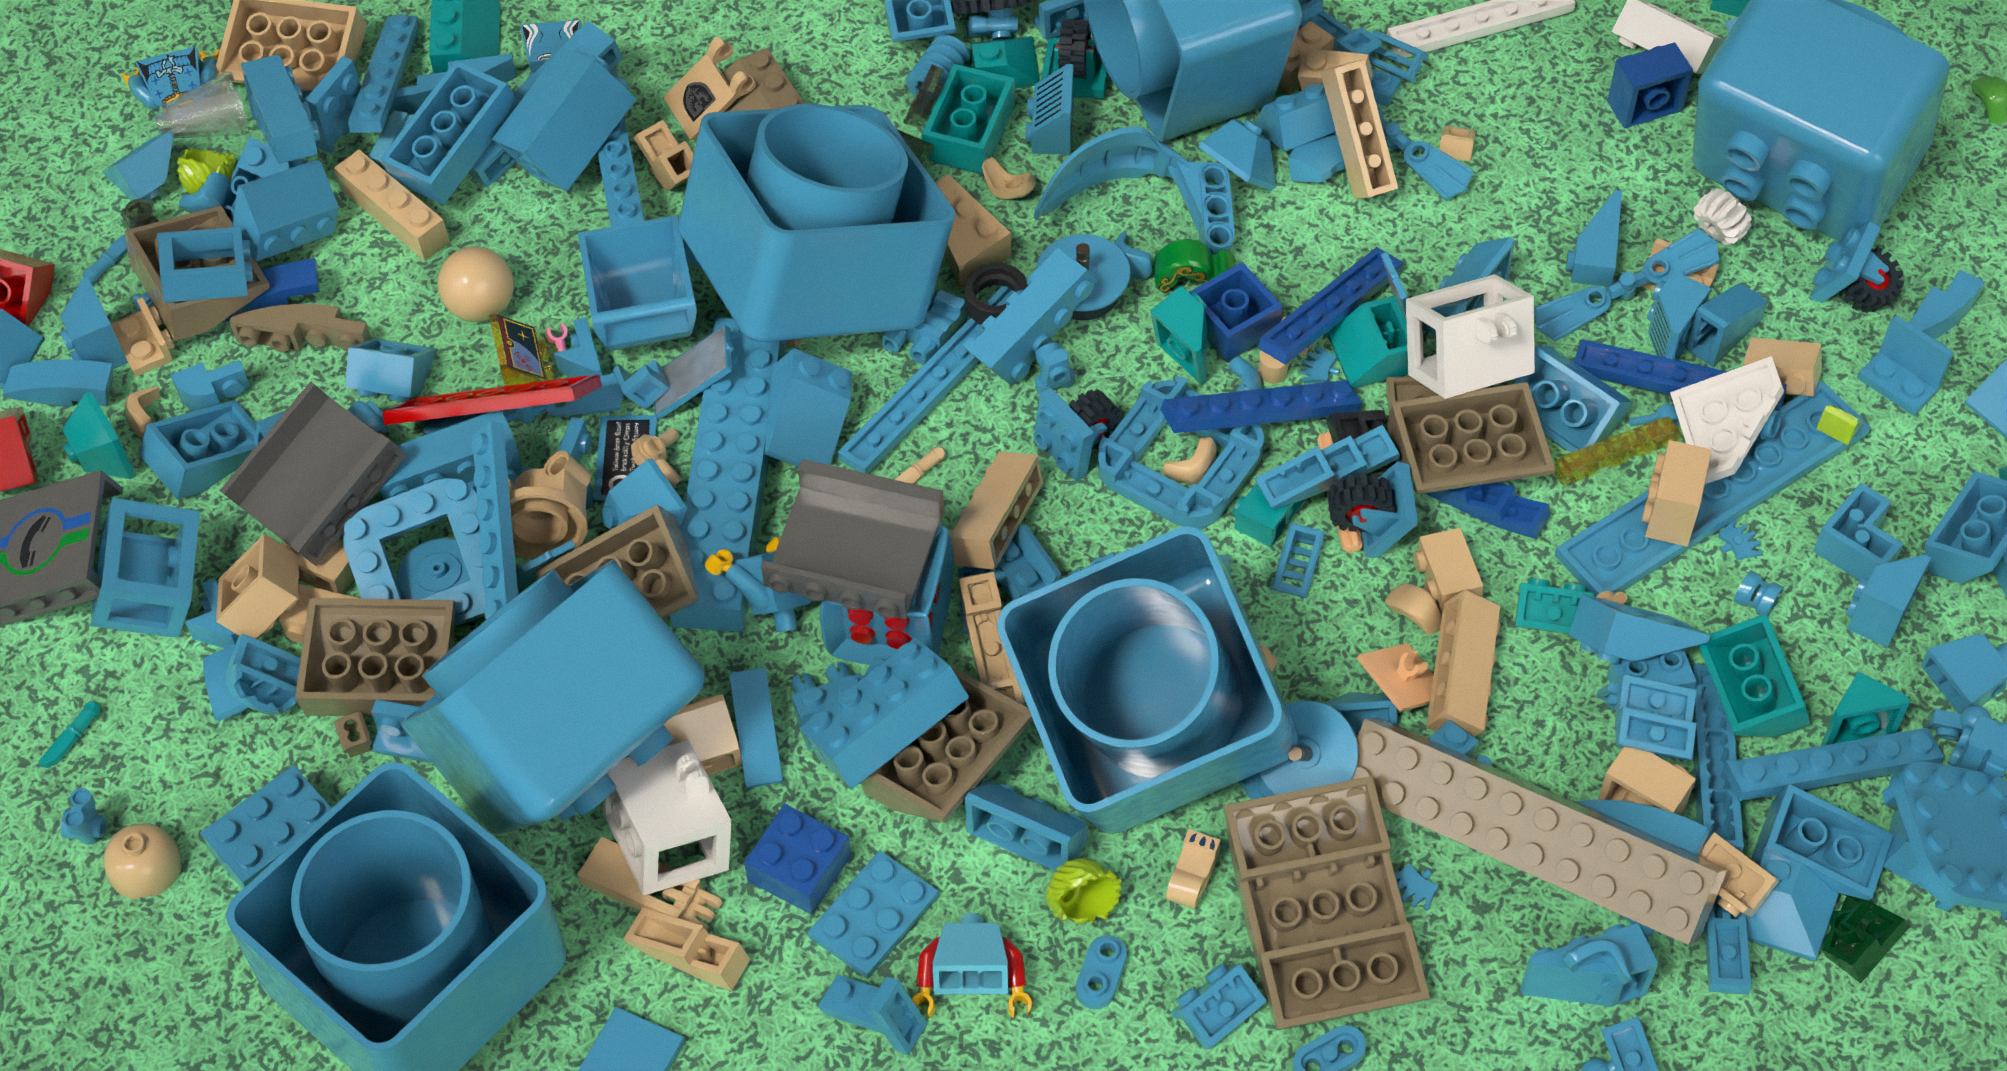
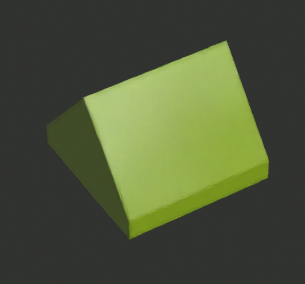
[1816,405,1863,445]

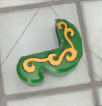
[1154,239,1236,293]

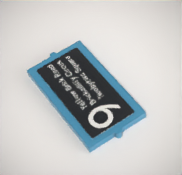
[594,413,658,502]

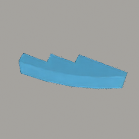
[390,54,517,115]
[1255,425,1400,510]

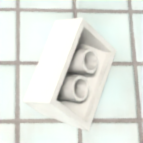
[1612,0,1725,77]

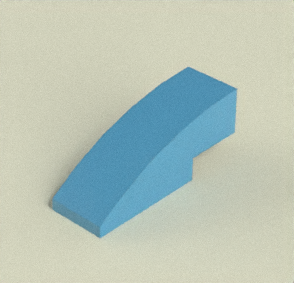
[1910,270,1985,340]
[3,359,114,407]
[729,667,783,788]

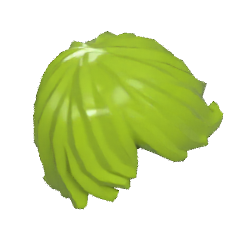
[176,148,235,195]
[1045,859,1122,925]

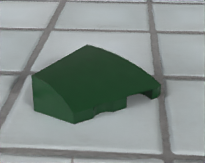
[1822,893,1908,983]

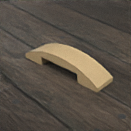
[958,572,1025,706]

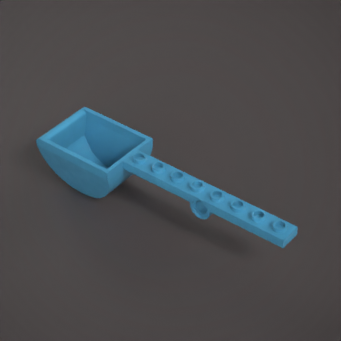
[578,67,697,351]

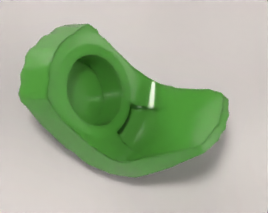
[1971,76,2007,124]

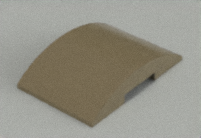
[1223,776,1430,1030]

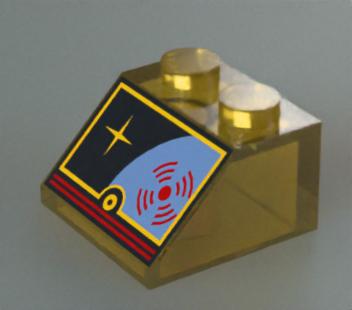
[489,314,554,386]

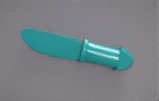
[39,701,101,768]

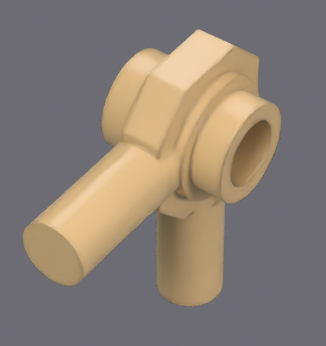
[631,428,683,488]

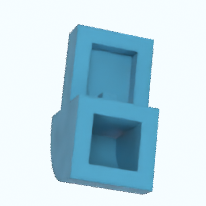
[170,360,251,411]

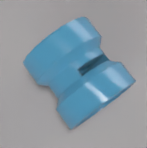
[1734,570,1784,616]

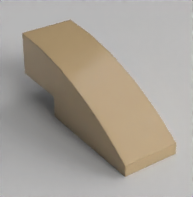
[623,907,751,991]

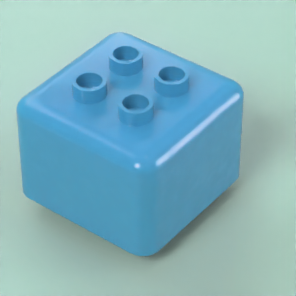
[1084,0,1302,142]
[1692,0,1950,241]
[678,104,956,342]
[997,526,1298,834]
[400,559,705,834]
[226,762,567,1071]

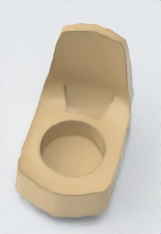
[982,157,1036,200]
[124,386,160,441]
[1163,437,1217,485]
[1385,583,1442,635]

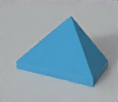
[1324,692,1397,738]

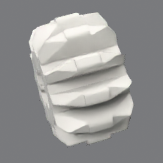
[1694,188,1752,246]

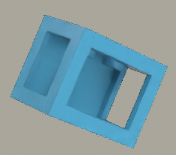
[90,497,200,637]

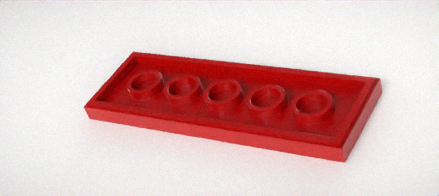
[382,374,602,425]

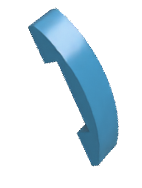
[1298,0,1382,54]
[1575,799,1709,856]

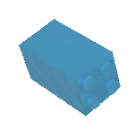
[492,47,636,192]

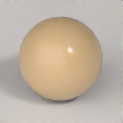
[437,246,514,322]

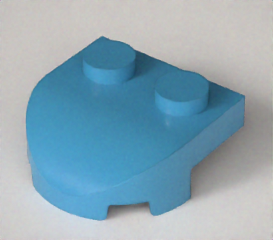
[226,634,301,715]

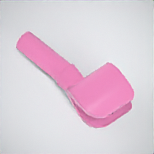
[545,323,568,352]

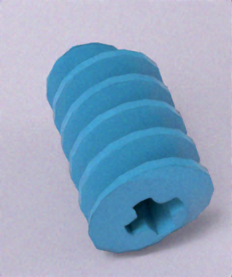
[906,35,971,104]

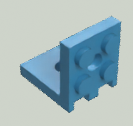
[301,56,361,153]

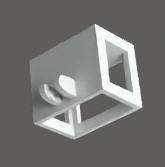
[1406,274,1535,399]
[603,740,731,895]

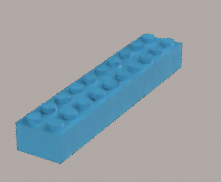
[670,317,786,632]

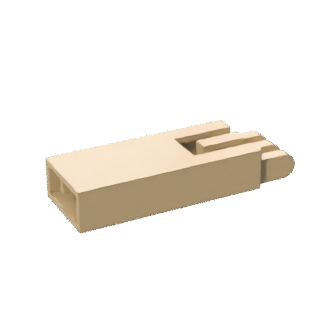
[578,837,723,930]

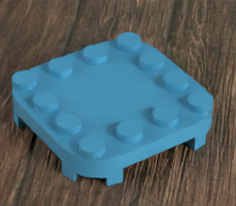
[1882,761,2007,920]

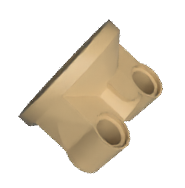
[508,450,591,558]

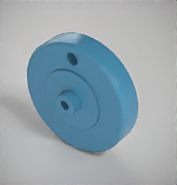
[396,538,470,600]

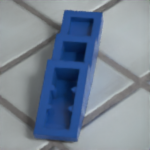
[222,258,320,322]
[1424,482,1551,539]

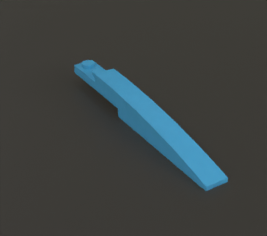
[1691,664,1751,995]

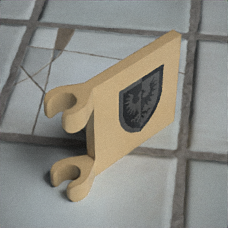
[663,37,756,141]

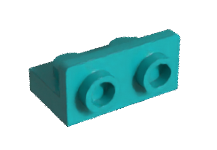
[1514,578,1594,634]

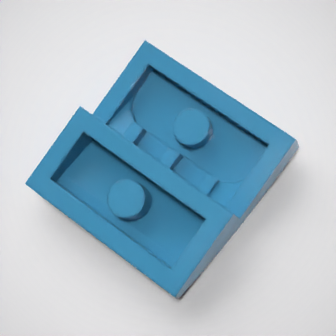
[1615,674,1697,761]

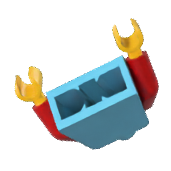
[912,913,1032,1018]

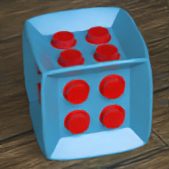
[820,525,954,665]

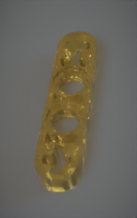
[1554,417,1681,486]

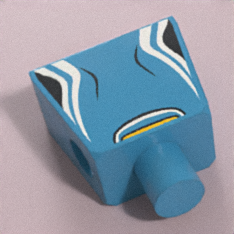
[521,20,582,74]

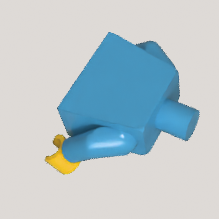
[705,537,812,632]

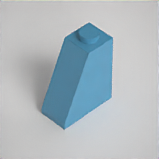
[1686,283,1768,367]

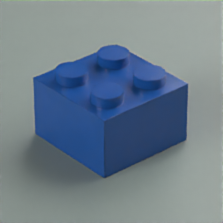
[1607,42,1693,129]
[1189,262,1283,362]
[744,803,852,915]

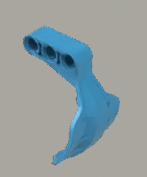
[1034,126,1235,254]

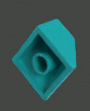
[970,36,1039,88]
[1150,286,1207,386]
[62,391,136,479]

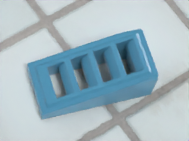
[1271,522,1325,598]

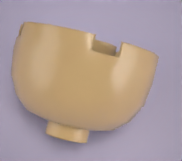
[103,823,182,899]

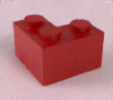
[0,406,38,491]

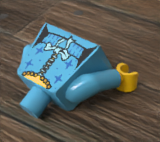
[122,46,220,128]

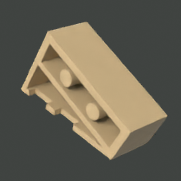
[935,174,1012,290]

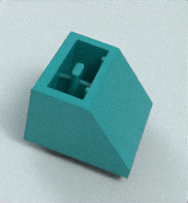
[1327,296,1408,388]

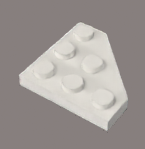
[1670,356,1784,484]

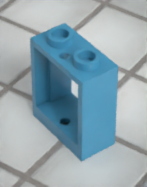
[157,227,253,303]

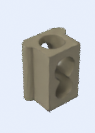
[334,712,372,758]

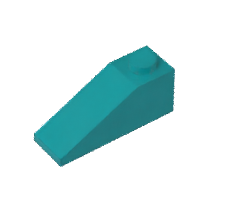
[1232,484,1305,548]

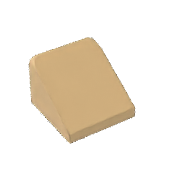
[1439,126,1476,161]

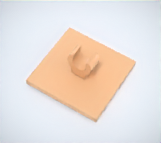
[1357,643,1434,712]

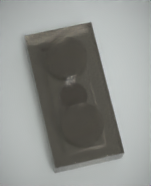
[903,64,944,126]

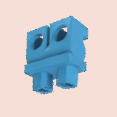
[882,287,967,365]

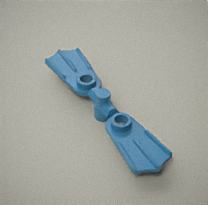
[1376,104,1474,200]
[1534,228,1720,342]
[423,373,624,435]

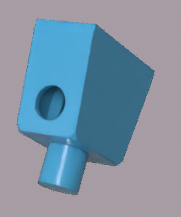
[1921,634,2007,714]

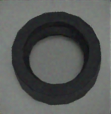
[964,263,1028,325]

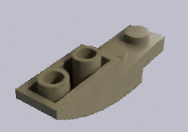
[229,304,371,352]

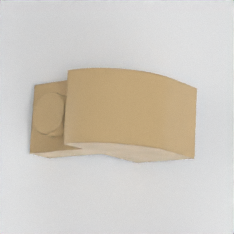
[634,120,694,190]

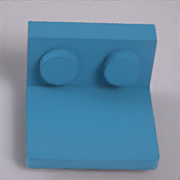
[1857,316,1953,416]

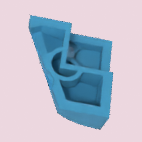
[1288,132,1345,182]

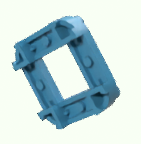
[1098,376,1264,530]
[343,478,486,627]

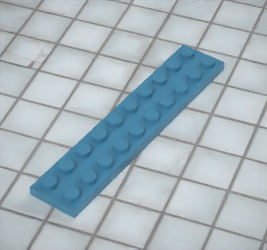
[1554,381,1871,597]

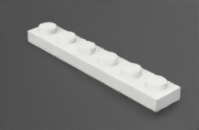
[1387,0,1575,58]

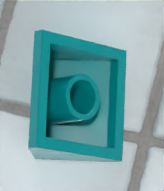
[1821,671,1910,746]

